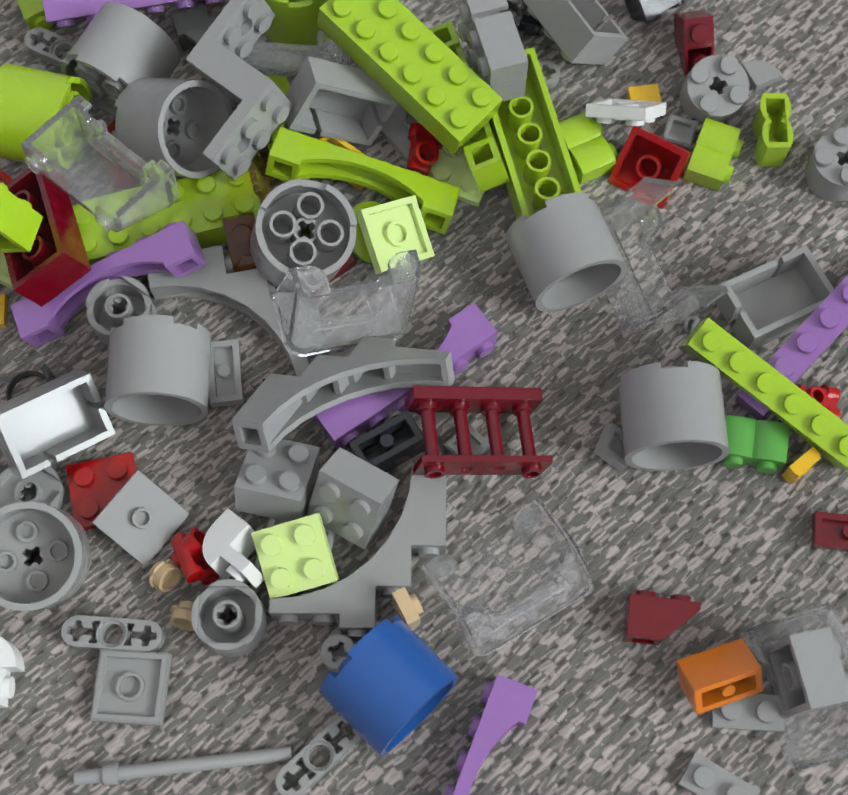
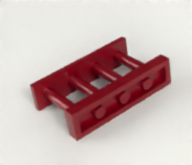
[404,386,553,479]

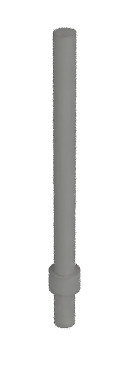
[74,746,293,786]

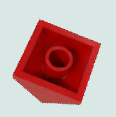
[607,126,691,209]

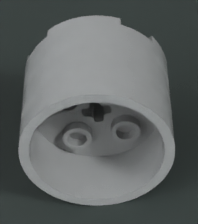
[60,2,181,117]
[112,77,233,178]
[250,178,357,292]
[506,192,627,312]
[104,315,211,426]
[618,360,729,471]
[0,501,91,611]

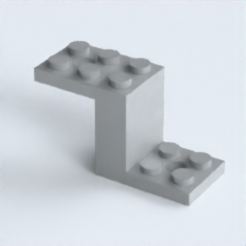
[186,0,293,181]

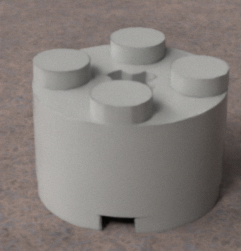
[679,55,749,123]
[805,127,848,202]
[86,276,158,347]
[191,579,267,657]

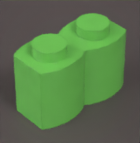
[721,415,790,474]

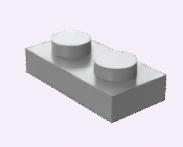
[209,339,244,408]
[711,694,785,733]
[677,752,761,795]

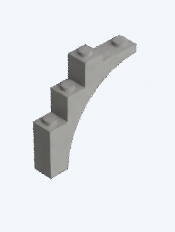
[148,245,320,376]
[231,336,455,452]
[269,465,446,640]

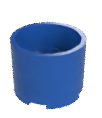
[319,615,459,757]

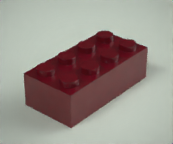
[4,161,91,307]

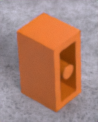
[676,638,763,715]

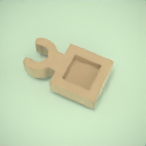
[392,587,424,629]

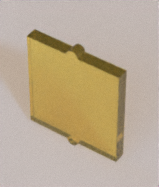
[248,152,274,201]

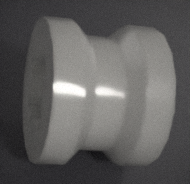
[320,634,354,673]

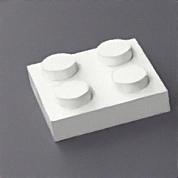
[585,98,667,126]

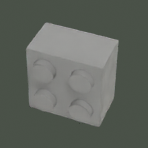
[234,439,320,522]
[306,447,399,550]
[766,627,848,718]

